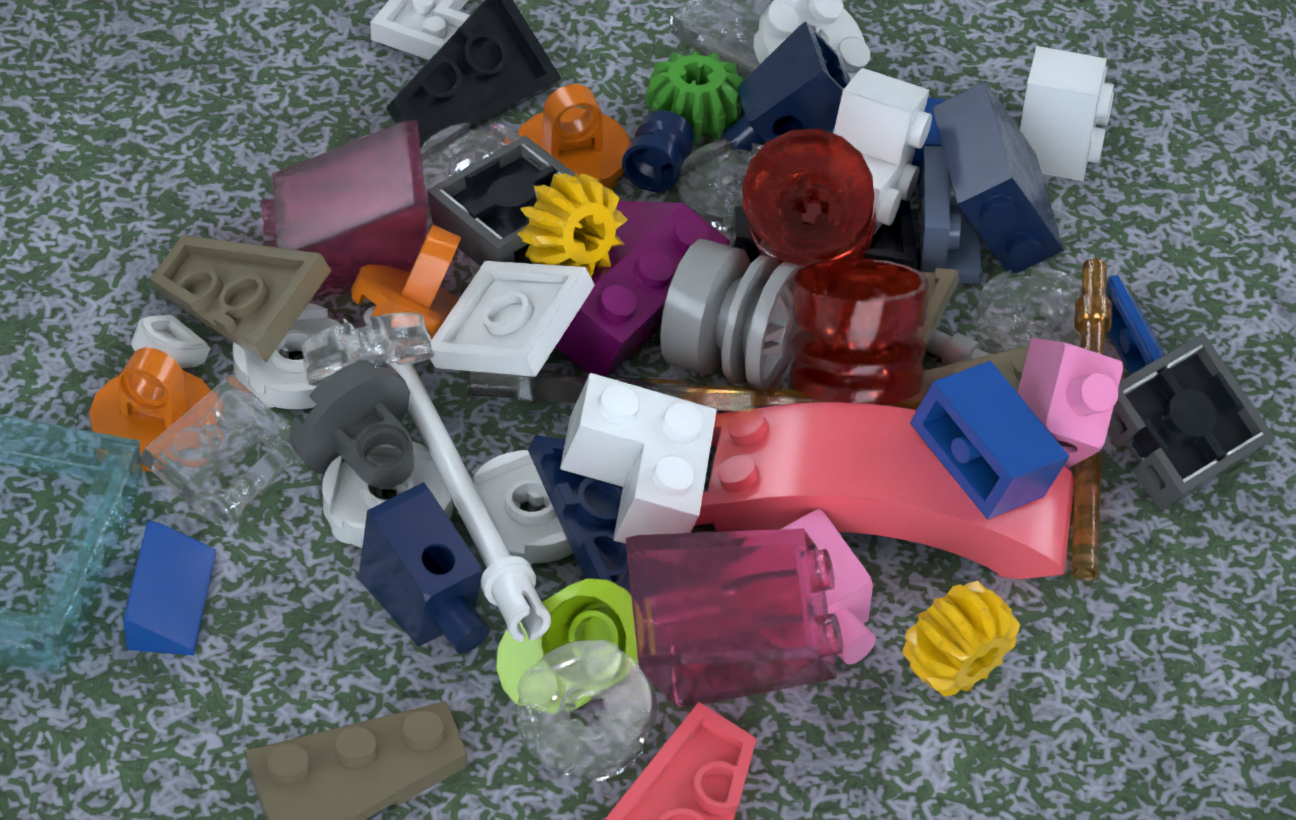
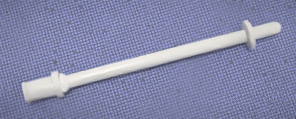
[363,306,551,642]

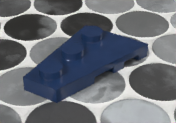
[528,435,677,630]

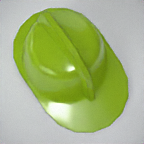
[496,578,647,716]

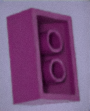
[555,201,731,378]

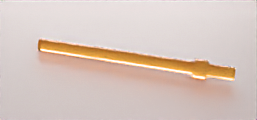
[1071,258,1112,580]

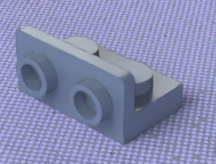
[918,146,981,284]

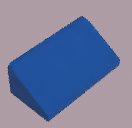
[1100,275,1165,376]
[124,521,216,655]

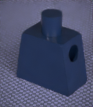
[724,21,851,160]
[358,482,490,654]

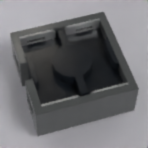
[426,136,575,266]
[1107,333,1275,512]

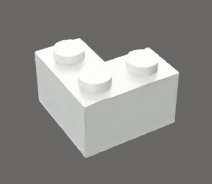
[1020,46,1114,181]
[800,68,932,243]
[560,373,717,558]

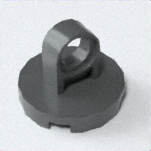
[289,360,414,488]

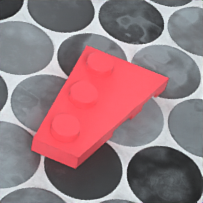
[604,702,757,820]

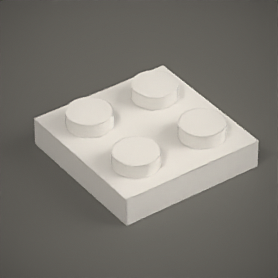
[425,261,595,377]

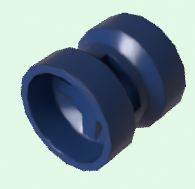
[622,110,696,193]

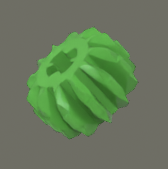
[646,49,743,144]

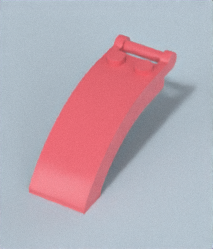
[694,402,1075,580]

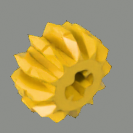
[517,173,628,278]
[902,580,1021,697]

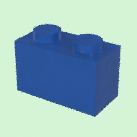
[910,360,1070,520]

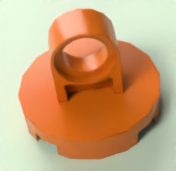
[514,84,630,189]
[351,224,461,343]
[89,347,219,472]

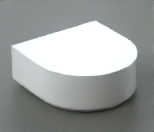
[131,315,210,368]

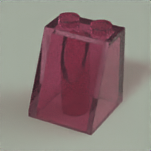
[261,120,427,296]
[626,528,843,708]

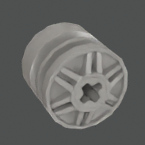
[660,239,811,392]

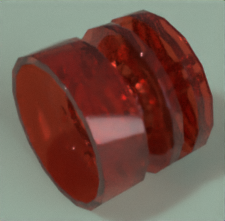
[742,128,877,281]
[790,258,929,405]

